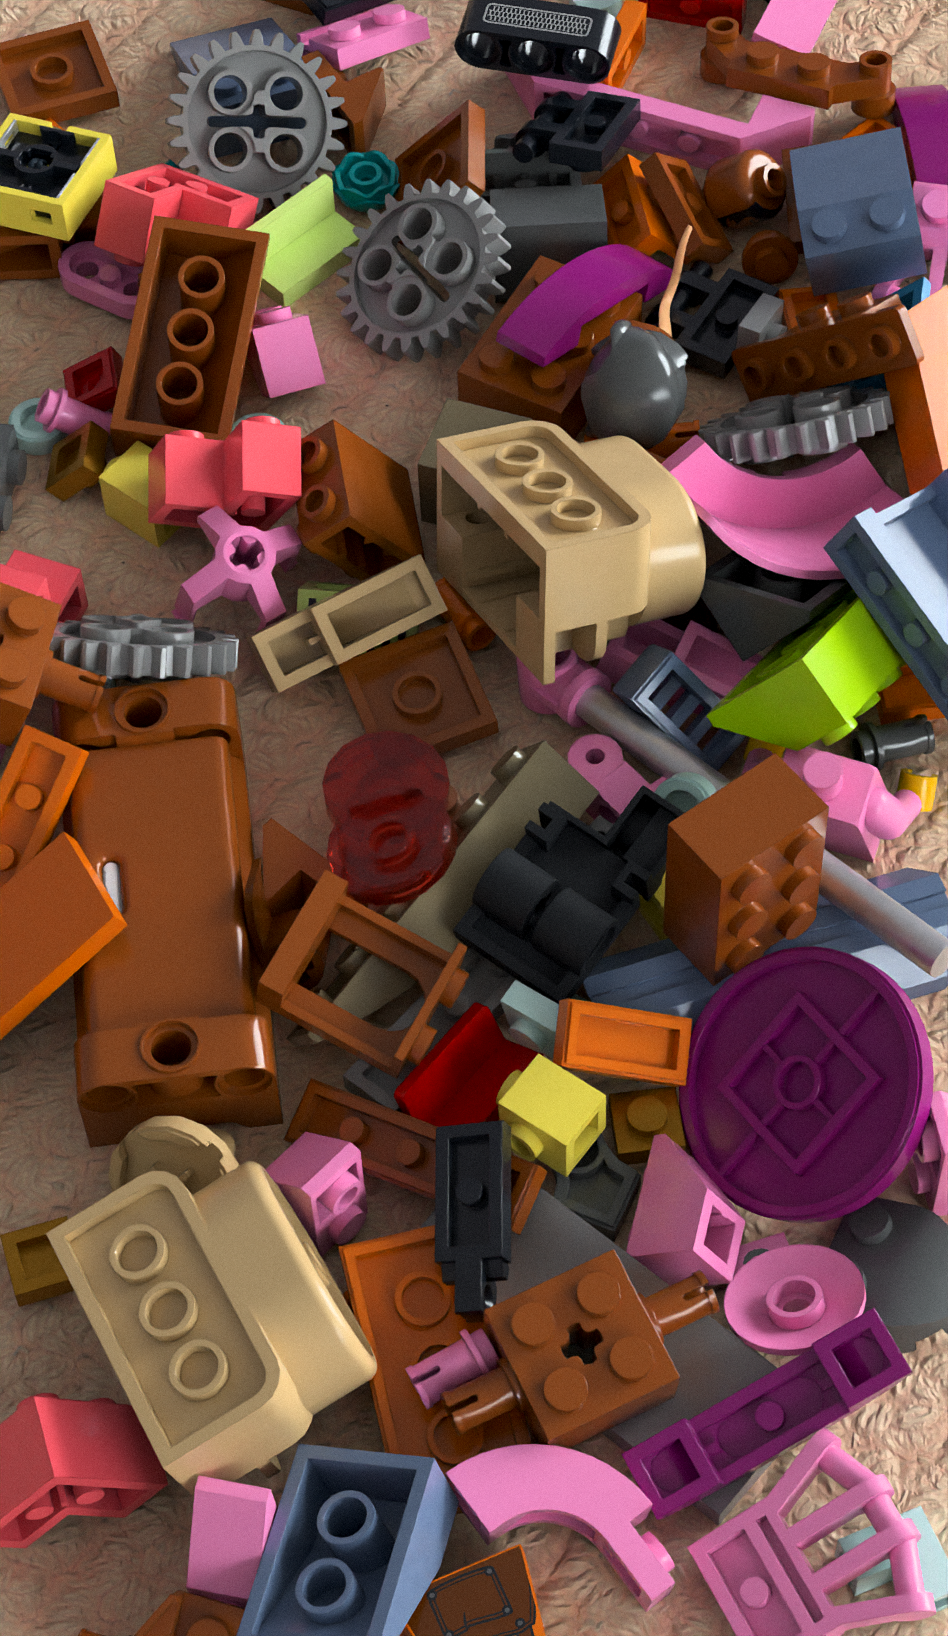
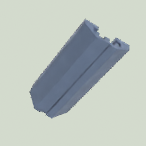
[583,867,948,1083]

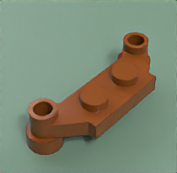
[700,17,896,119]

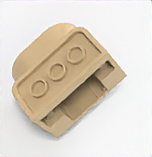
[437,420,706,685]
[46,1161,377,1497]

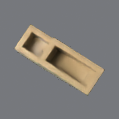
[245,554,448,693]

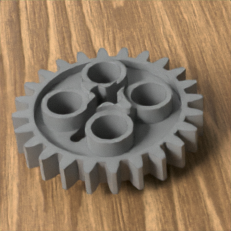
[165,29,347,214]
[336,179,511,363]
[698,385,895,465]
[49,614,239,683]

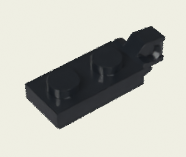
[435,1120,511,1323]

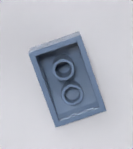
[170,18,305,158]
[789,127,927,297]
[236,1444,459,1636]

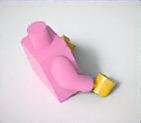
[741,737,938,863]

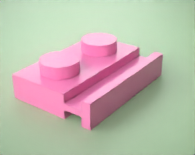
[296,3,430,71]

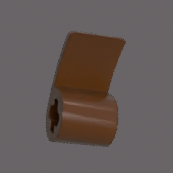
[245,857,331,990]

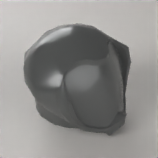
[581,319,688,450]

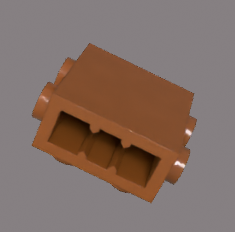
[296,419,426,581]

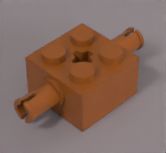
[0,582,107,747]
[440,1249,720,1448]

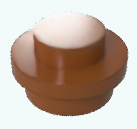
[741,230,799,285]

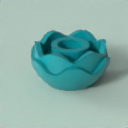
[332,150,400,213]

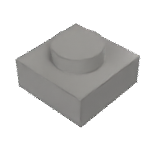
[734,293,787,371]

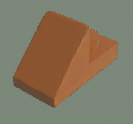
[302,50,386,153]
[262,818,368,918]

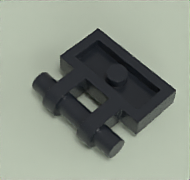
[512,91,640,172]
[645,260,779,379]

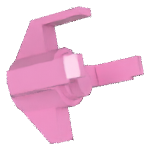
[171,505,302,632]

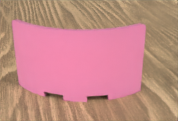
[661,435,904,580]

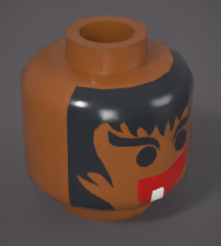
[702,149,787,230]

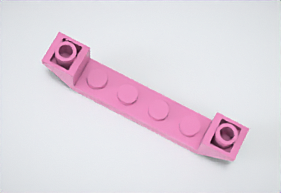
[505,72,815,170]

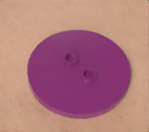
[679,946,934,1223]

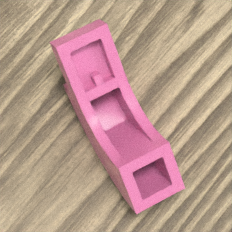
[445,1444,675,1612]

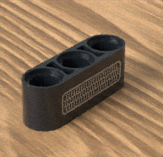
[454,0,621,84]

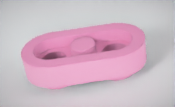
[58,241,144,320]

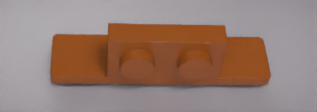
[731,291,925,402]

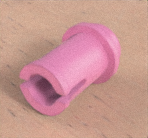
[35,387,112,436]
[405,1328,499,1410]

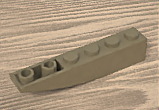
[286,740,600,1047]

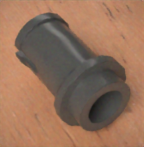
[850,714,935,771]

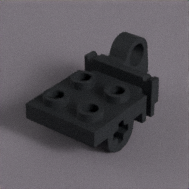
[453,785,685,1004]

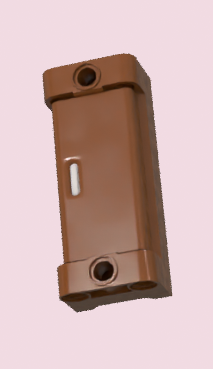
[52,677,283,1148]

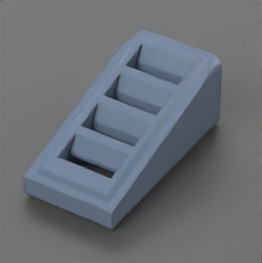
[613,644,747,771]

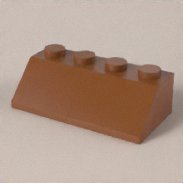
[110,215,270,456]

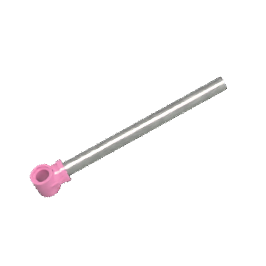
[516,649,948,978]

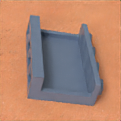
[823,468,948,721]

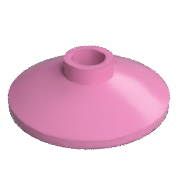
[724,1244,866,1356]

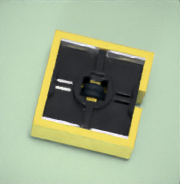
[0,113,118,241]

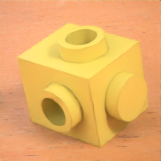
[496,1053,606,1177]

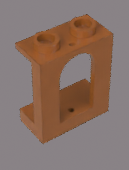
[256,869,470,1079]

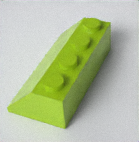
[706,588,907,751]

